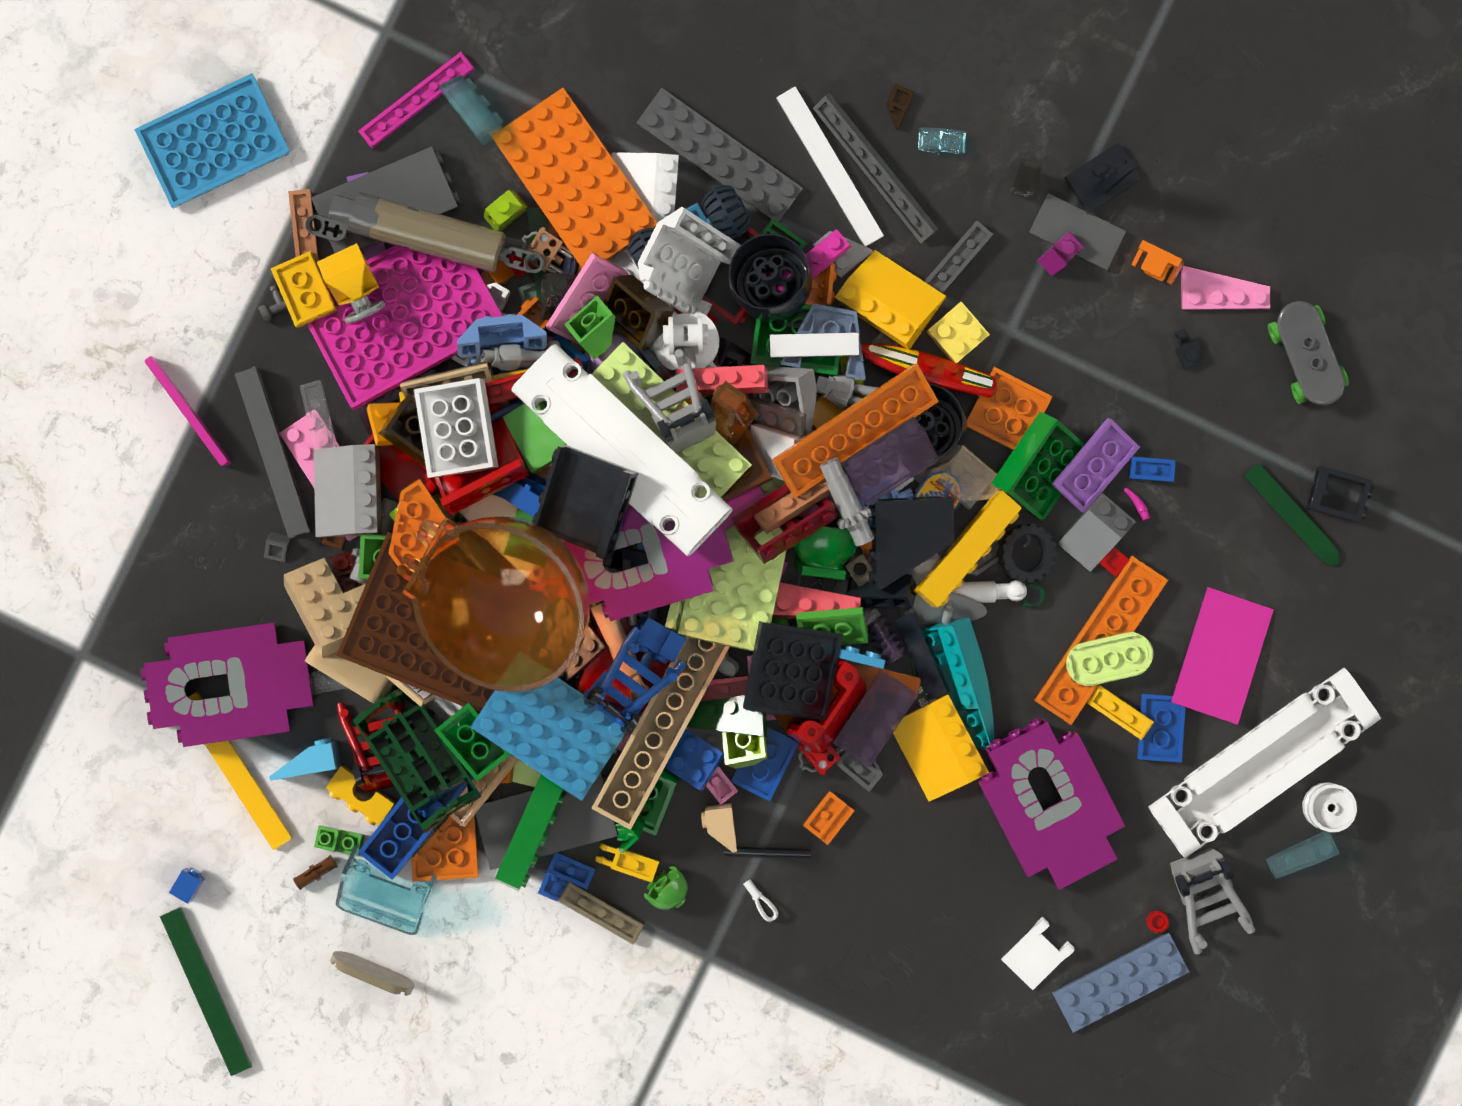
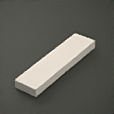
[770,333,859,358]

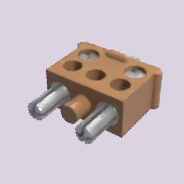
[522,227,573,277]

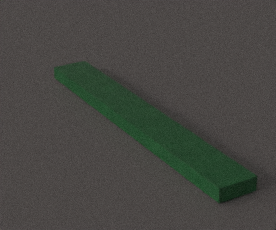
[159,907,252,1076]

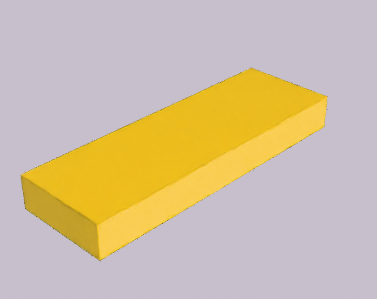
[1087,685,1154,740]

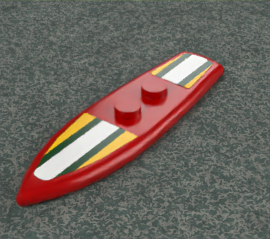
[861,344,997,398]

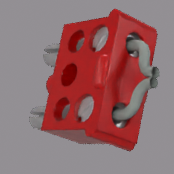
[797,738,849,775]

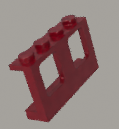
[732,484,838,564]

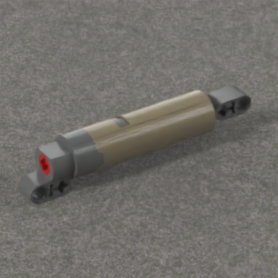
[305,192,546,273]

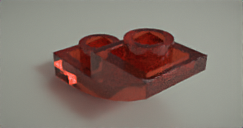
[330,551,362,593]

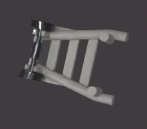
[623,346,716,454]
[1170,847,1255,954]

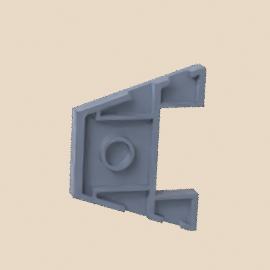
[780,303,866,381]

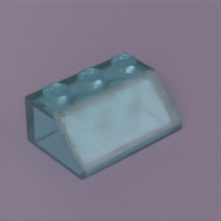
[439,75,503,146]

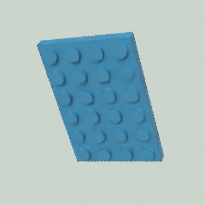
[134,73,291,209]
[470,653,625,801]

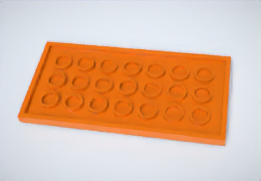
[491,88,657,268]

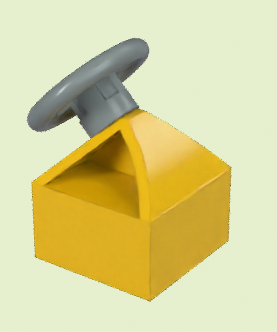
[317,243,385,324]

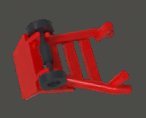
[337,689,403,792]

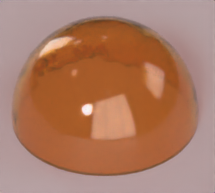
[396,516,590,692]

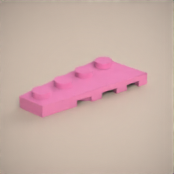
[1181,266,1270,310]

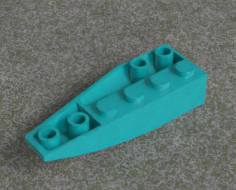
[924,617,994,750]

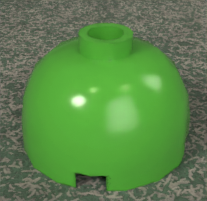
[644,866,688,910]

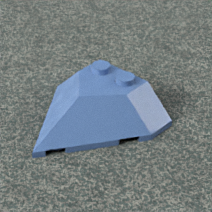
[457,314,547,375]

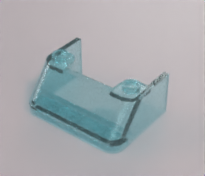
[336,846,437,935]

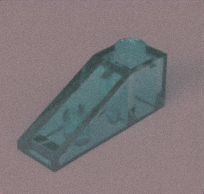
[1266,831,1340,879]

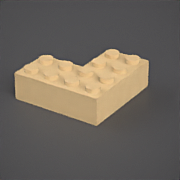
[284,558,366,658]

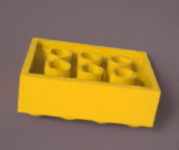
[835,250,946,350]
[888,694,989,801]

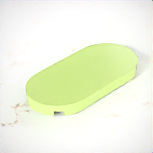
[1066,632,1153,686]

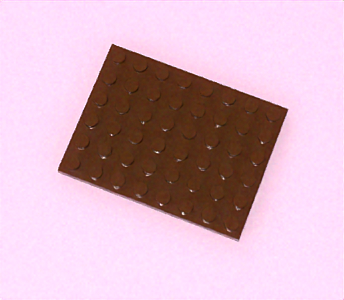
[336,532,552,712]

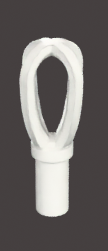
[743,879,778,922]

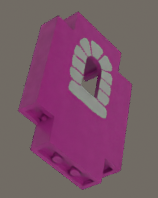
[557,504,734,622]
[141,623,313,747]
[978,718,1125,890]

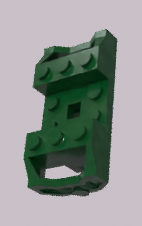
[353,689,482,833]

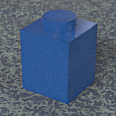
[169,867,205,904]

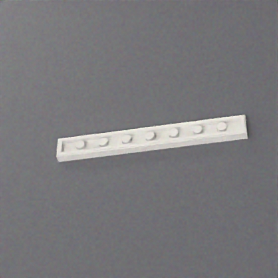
[776,87,884,247]

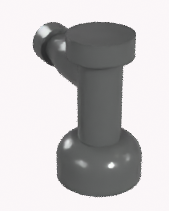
[258,285,287,323]

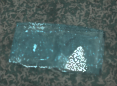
[918,128,966,155]

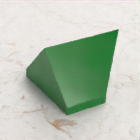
[615,817,645,853]

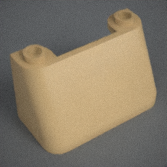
[305,645,396,703]

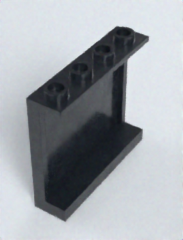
[532,445,639,560]

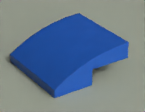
[538,852,596,905]

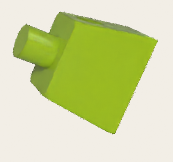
[484,190,529,231]

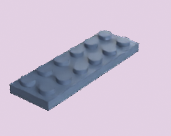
[1052,932,1189,1033]

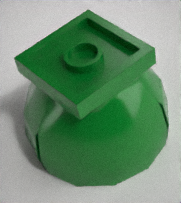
[793,516,857,580]

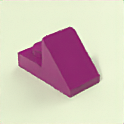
[1037,231,1084,276]

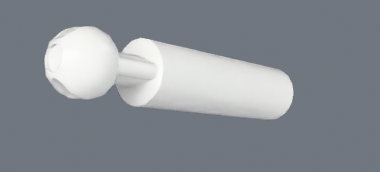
[952,580,1027,603]

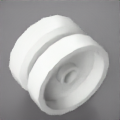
[1302,782,1357,832]

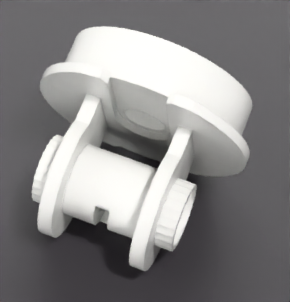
[653,312,719,372]

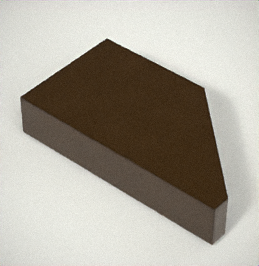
[886,84,915,130]

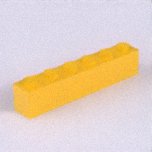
[913,491,1021,608]

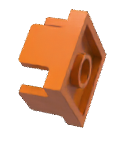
[1131,240,1185,286]

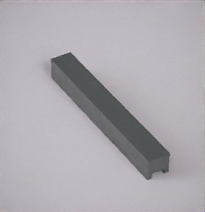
[235,366,313,538]

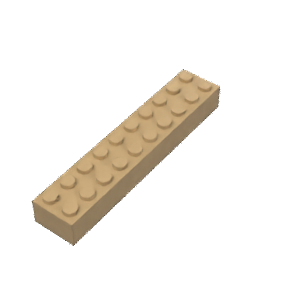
[591,636,730,830]

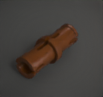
[293,855,338,890]

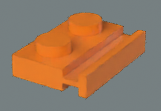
[803,790,855,845]

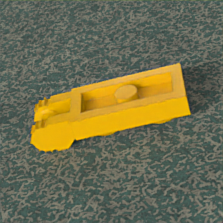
[595,843,659,883]

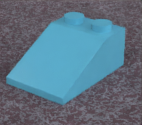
[269,738,342,781]

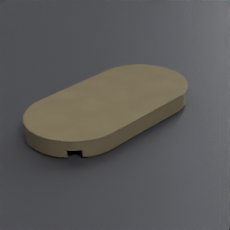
[330,951,415,996]

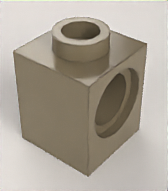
[845,553,872,587]

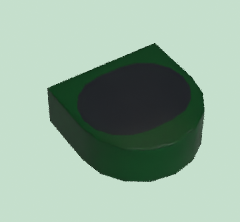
[1022,584,1045,606]

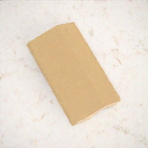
[400,363,494,398]

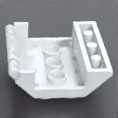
[638,207,741,316]

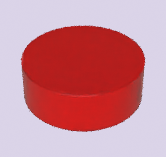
[1146,910,1169,933]

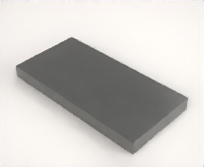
[1029,193,1126,271]

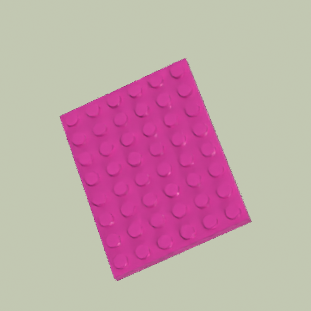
[307,245,502,411]

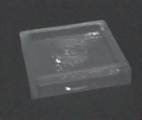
[935,448,996,510]

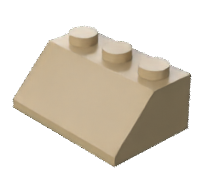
[701,803,737,852]

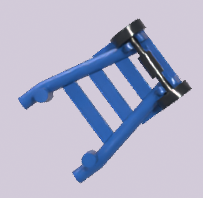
[583,626,687,735]

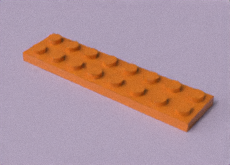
[772,364,939,498]
[1034,556,1168,725]

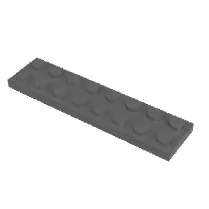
[636,88,803,223]

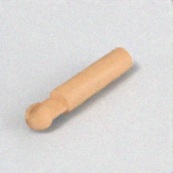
[590,601,650,703]

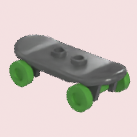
[1268,301,1349,405]

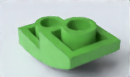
[314,825,365,856]

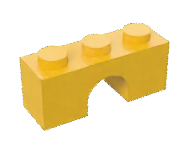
[325,765,397,826]

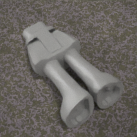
[480,340,561,372]
[816,376,879,409]

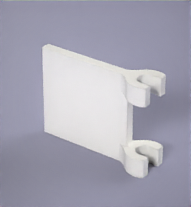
[1001,917,1074,990]

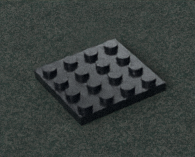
[743,621,843,721]

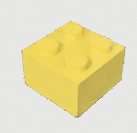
[926,302,990,363]

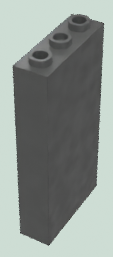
[311,146,461,253]
[476,771,618,870]

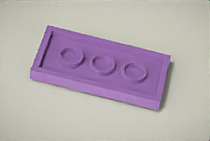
[1052,418,1140,513]

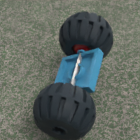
[627,185,751,269]

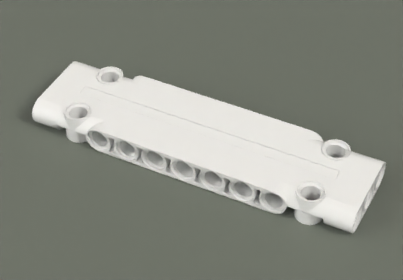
[512,344,733,556]
[1148,668,1381,858]

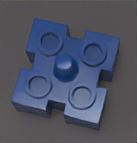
[636,617,686,667]

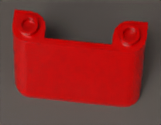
[363,433,440,508]
[785,660,866,753]

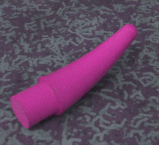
[1124,488,1150,521]

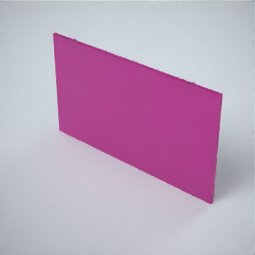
[1171,587,1274,725]

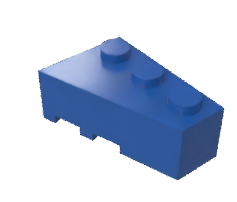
[494,471,547,517]

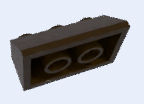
[604,275,674,350]
[378,394,426,468]

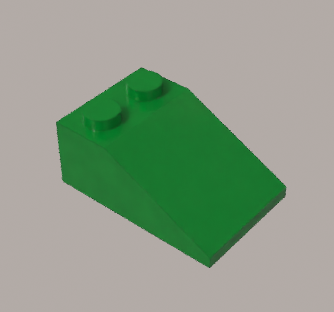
[434,702,511,781]
[638,768,680,836]

